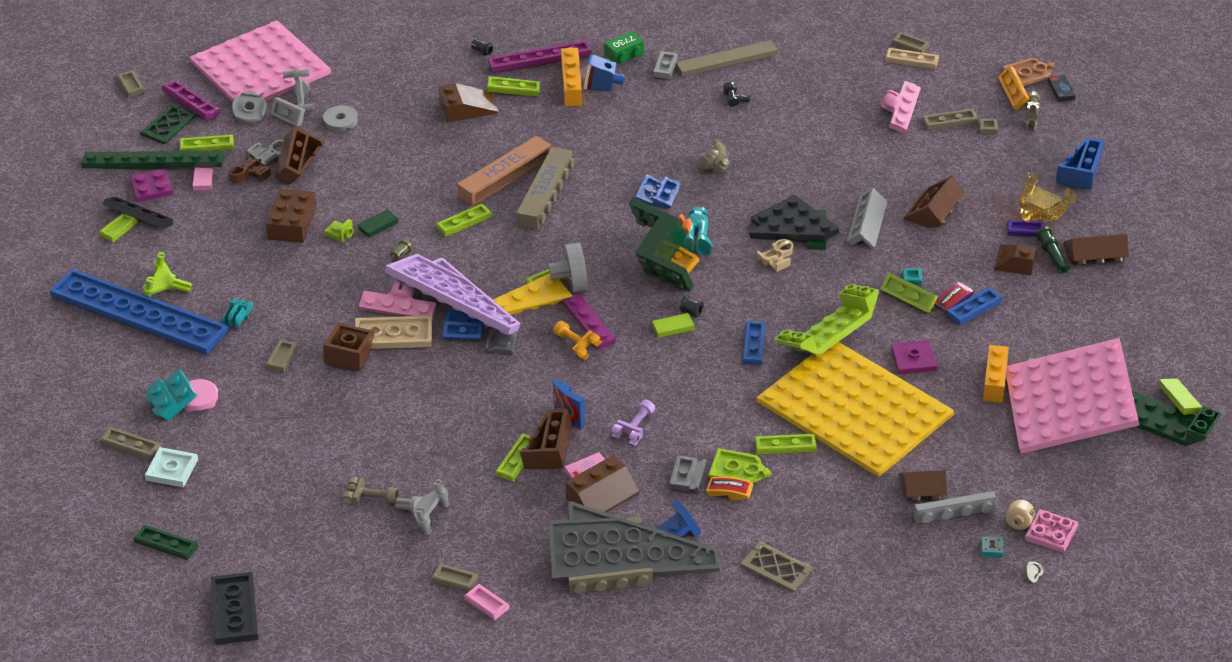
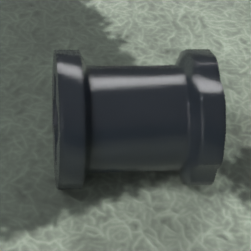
[679,296,704,317]

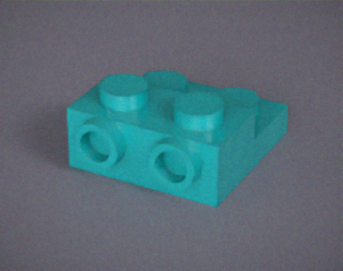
[145,369,198,421]

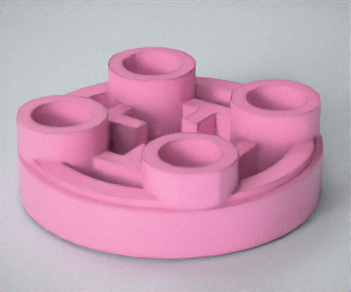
[184,379,218,412]

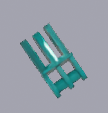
[221,298,253,328]

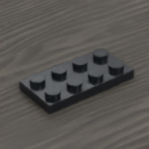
[210,572,259,645]

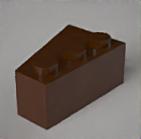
[275,126,325,185]
[520,409,572,469]

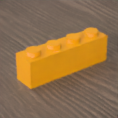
[561,48,582,106]

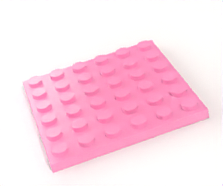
[190,20,331,110]
[1006,338,1139,453]

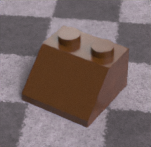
[323,322,374,371]
[900,470,947,501]

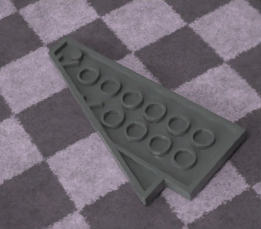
[549,502,720,581]

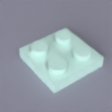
[145,447,198,488]

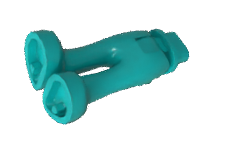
[681,207,713,255]

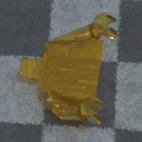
[1019,170,1076,223]

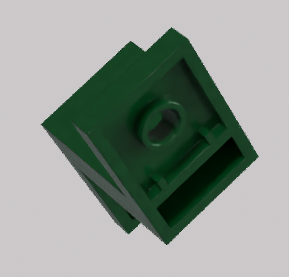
[628,197,694,291]

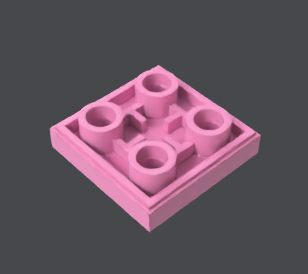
[1025,509,1079,553]

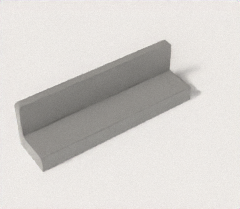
[847,188,887,248]

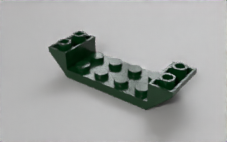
[1129,377,1222,446]

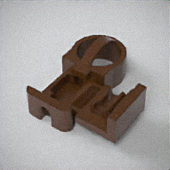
[228,157,271,183]

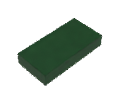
[358,209,399,238]

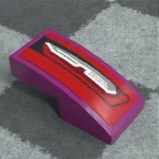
[934,282,974,314]

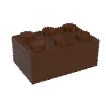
[266,189,317,243]

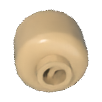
[1006,500,1035,530]

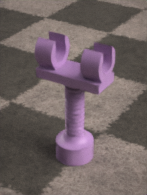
[611,400,655,446]

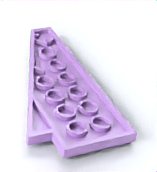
[385,254,520,335]

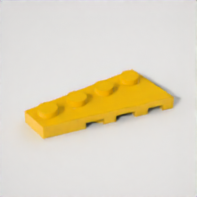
[493,274,572,315]

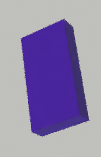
[1007,220,1045,237]

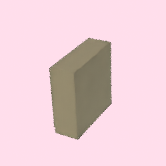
[979,119,998,134]

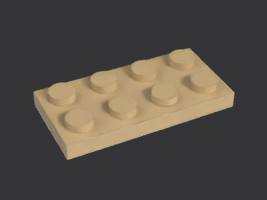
[355,316,432,349]

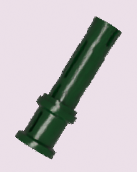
[1036,227,1070,274]

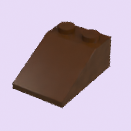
[439,83,498,123]

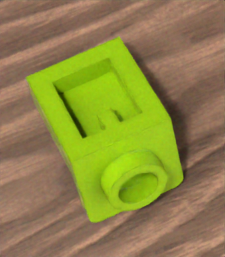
[324,219,354,243]

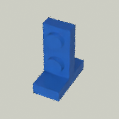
[657,500,702,537]

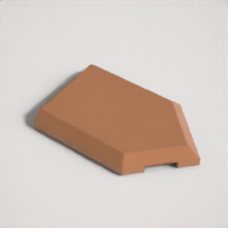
[1001,58,1055,87]

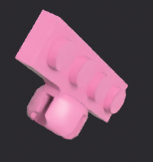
[881,81,921,133]
[359,281,437,320]

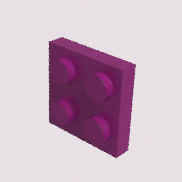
[130,169,173,202]

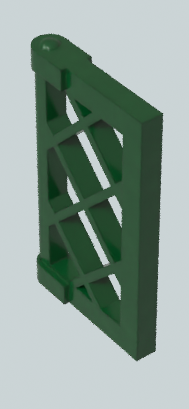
[140,103,197,144]

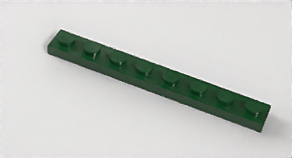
[81,150,225,169]

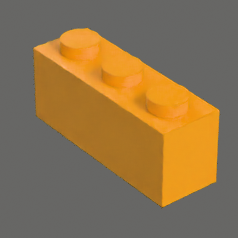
[983,345,1009,403]

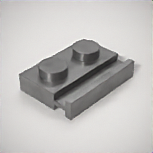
[485,327,519,355]
[669,455,706,493]

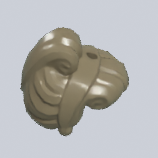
[698,140,729,174]

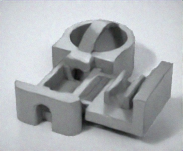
[247,140,284,166]

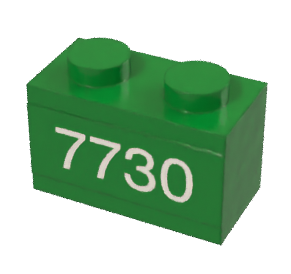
[604,31,644,65]

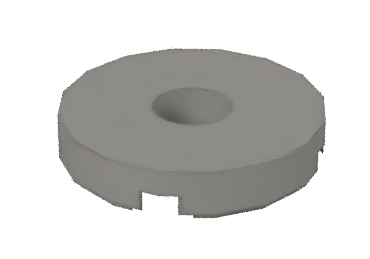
[232,91,267,124]
[323,105,358,131]

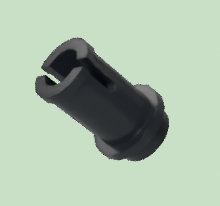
[471,38,493,55]

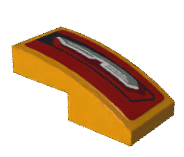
[706,477,753,501]

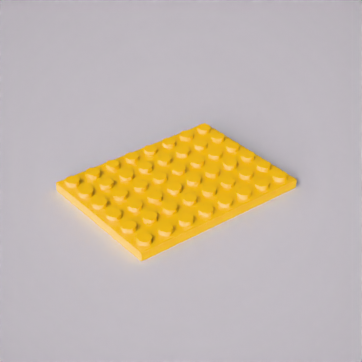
[757,342,954,477]

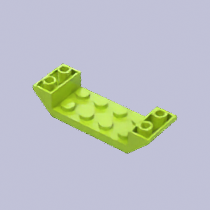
[774,284,879,355]

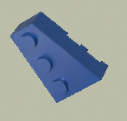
[1056,137,1104,190]

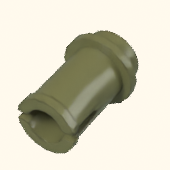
[390,239,412,261]

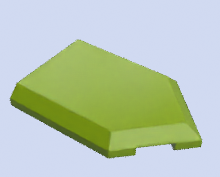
[708,448,772,483]

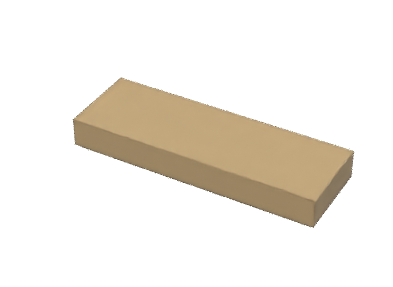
[885,48,939,69]

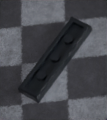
[103,196,174,228]

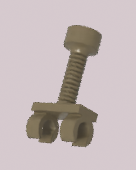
[1025,91,1040,130]
[342,477,399,506]

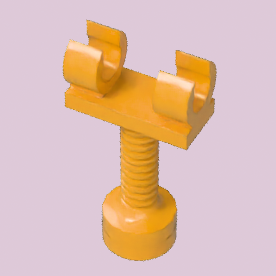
[553,321,602,361]

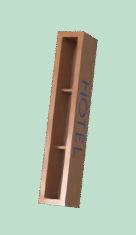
[457,136,551,206]

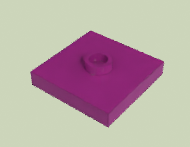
[891,340,937,374]

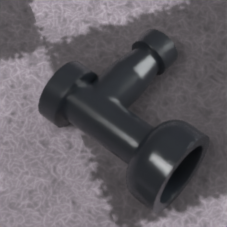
[723,82,750,106]

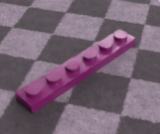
[488,40,592,73]

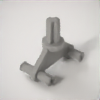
[283,68,314,111]
[395,479,450,535]

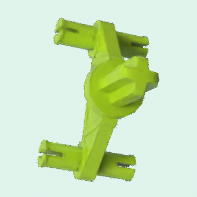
[142,252,192,297]

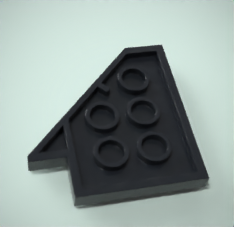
[749,195,839,241]

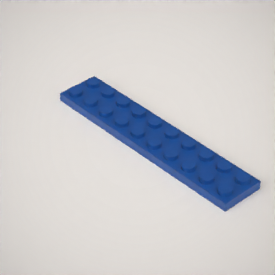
[50,269,229,354]

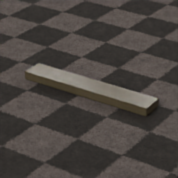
[676,40,778,76]

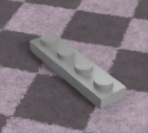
[914,491,996,524]

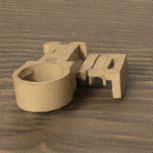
[757,239,793,272]

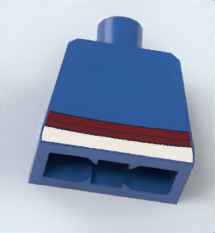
[583,54,625,91]

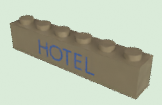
[516,147,575,230]

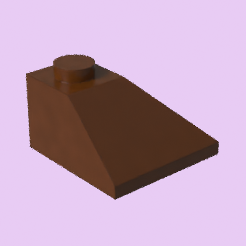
[994,244,1037,276]

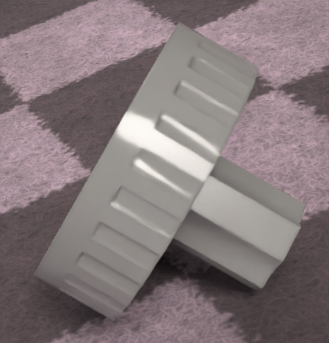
[548,242,588,293]

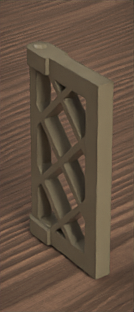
[741,541,813,592]

